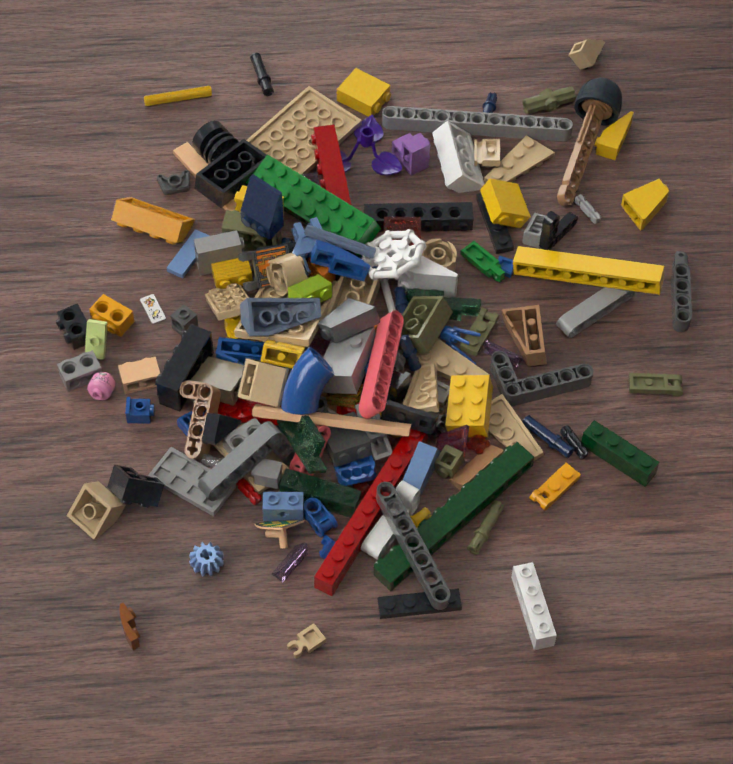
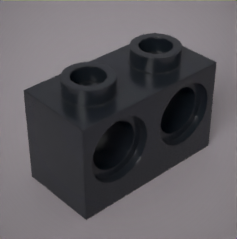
[56,303,87,350]

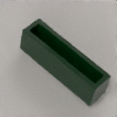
[581,420,659,487]

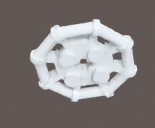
[361,229,426,280]

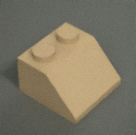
[67,481,126,540]

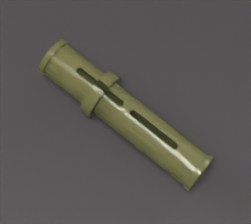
[467,500,505,555]

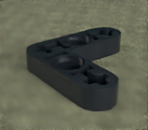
[539,211,578,250]

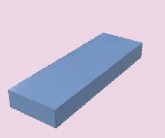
[167,229,209,279]

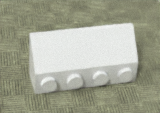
[432,121,485,193]

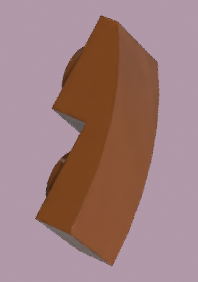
[120,602,140,651]

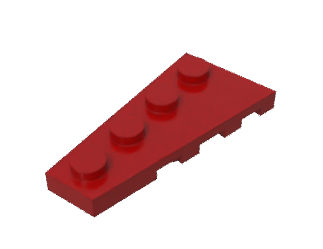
[204,398,285,425]

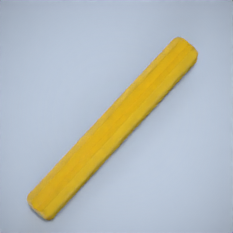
[144,86,212,106]

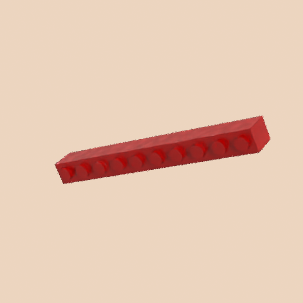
[314,429,428,596]

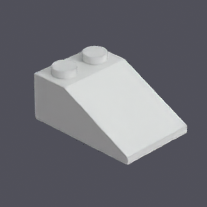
[398,254,458,299]

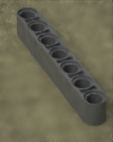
[376,482,450,610]

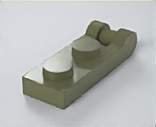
[460,307,500,357]
[628,373,683,397]

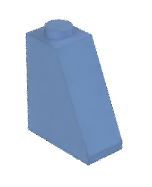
[403,441,441,495]

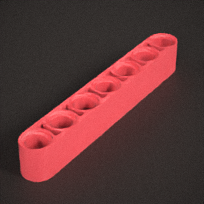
[359,310,404,419]

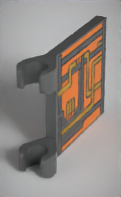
[238,244,289,291]

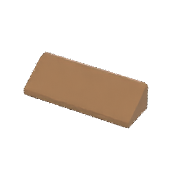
[449,444,504,491]

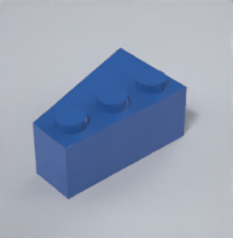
[216,337,265,365]

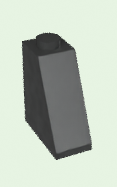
[318,298,380,343]

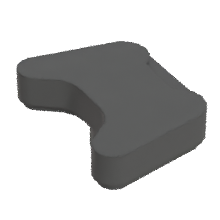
[157,170,190,195]

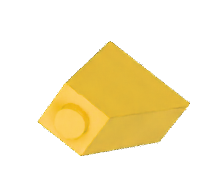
[621,179,669,231]

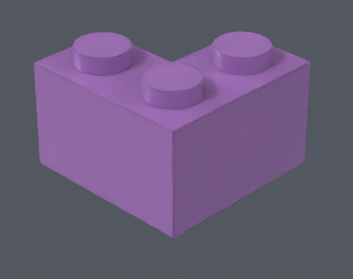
[392,133,431,176]

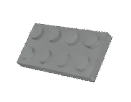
[148,447,236,516]

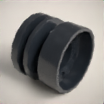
[192,120,239,164]

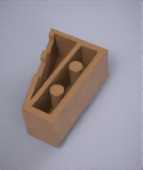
[502,305,547,367]

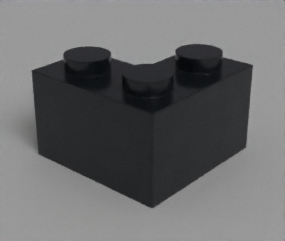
[107,464,165,508]

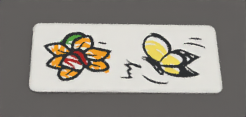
[140,294,166,323]

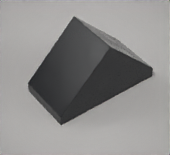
[202,413,242,445]

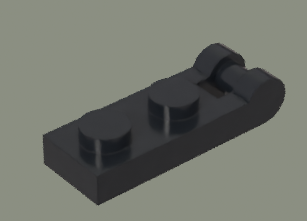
[380,400,438,434]

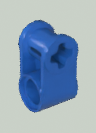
[304,498,338,538]

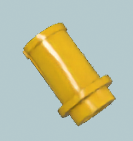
[410,507,432,528]

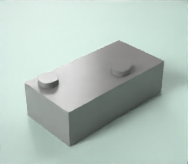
[322,326,376,394]

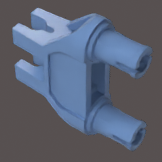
[291,217,340,276]

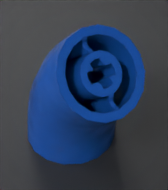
[281,347,335,415]

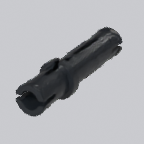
[250,53,274,96]

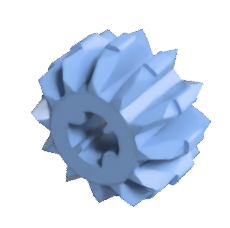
[189,541,224,577]

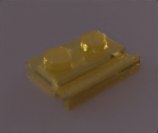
[323,384,364,408]

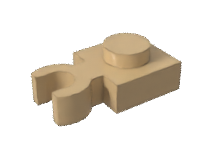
[287,623,326,658]

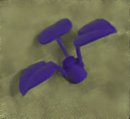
[340,115,402,175]

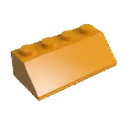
[111,197,195,245]

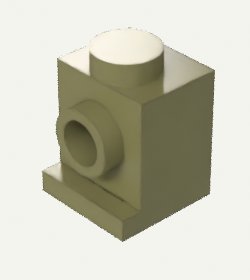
[434,445,464,478]

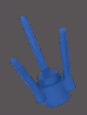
[440,326,481,365]

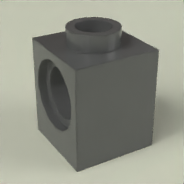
[170,304,199,336]

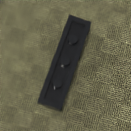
[476,193,514,254]
[377,588,462,619]

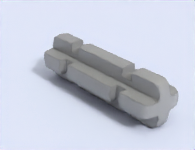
[574,194,602,224]

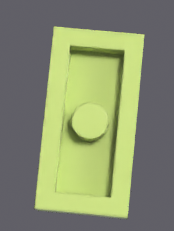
[85,319,107,360]

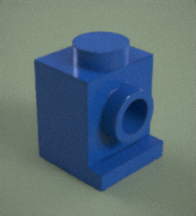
[125,397,155,423]

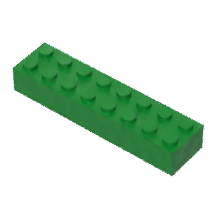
[246,154,381,258]

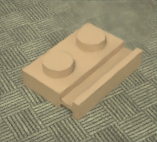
[474,139,500,167]

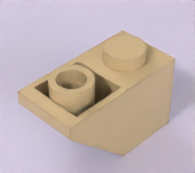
[569,39,605,70]

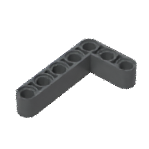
[490,351,594,406]
[198,421,296,501]

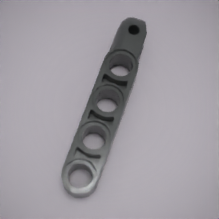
[671,251,692,332]

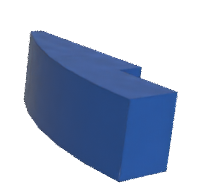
[311,240,370,282]

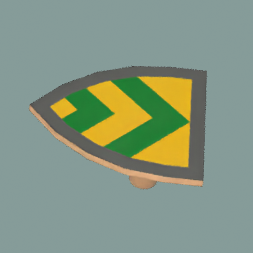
[254,520,304,548]

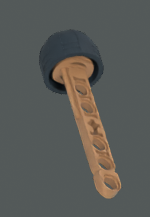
[557,77,623,206]

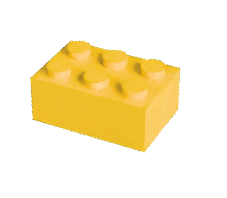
[445,375,493,437]

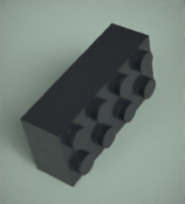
[194,139,267,208]
[155,324,214,412]

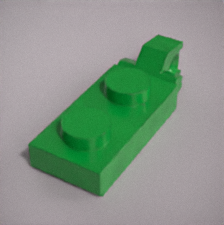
[460,241,505,283]

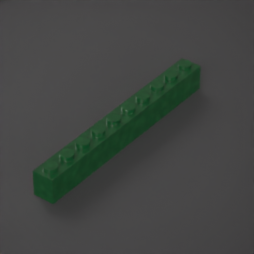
[373,442,534,591]

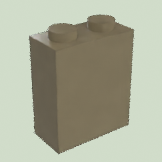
[191,357,244,405]

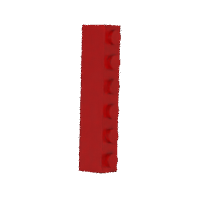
[311,124,351,205]

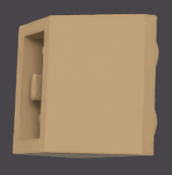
[237,359,289,408]

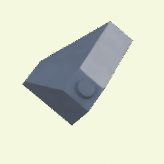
[240,298,321,337]

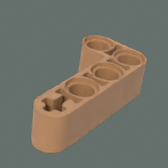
[179,381,221,461]

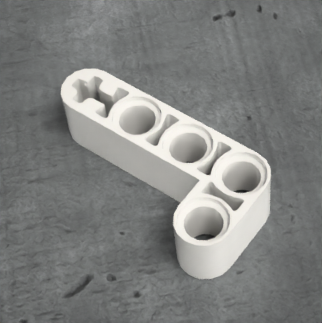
[361,480,420,560]

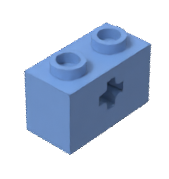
[262,492,304,521]

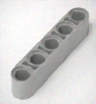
[556,287,636,338]

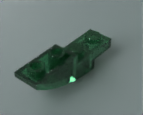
[406,288,481,321]

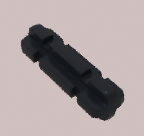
[560,425,589,459]

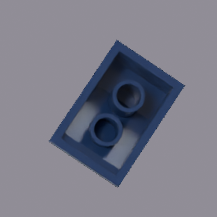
[240,174,284,240]

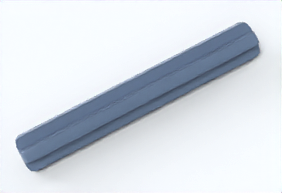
[304,225,376,258]

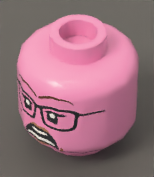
[87,372,116,400]

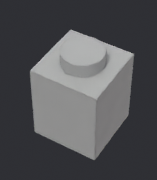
[251,459,283,489]

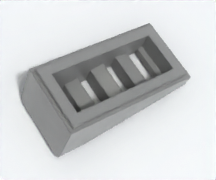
[522,213,545,248]

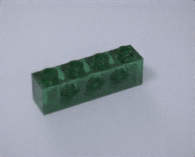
[279,468,361,518]

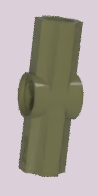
[522,86,576,114]

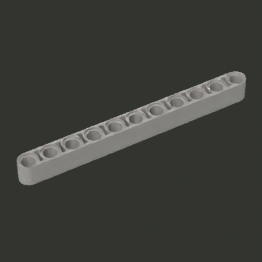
[382,106,573,141]

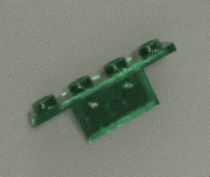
[277,415,327,474]

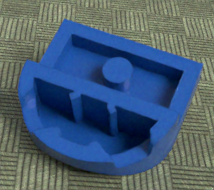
[334,455,376,486]

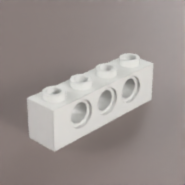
[511,562,557,650]

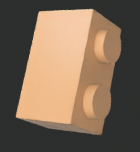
[118,357,160,394]

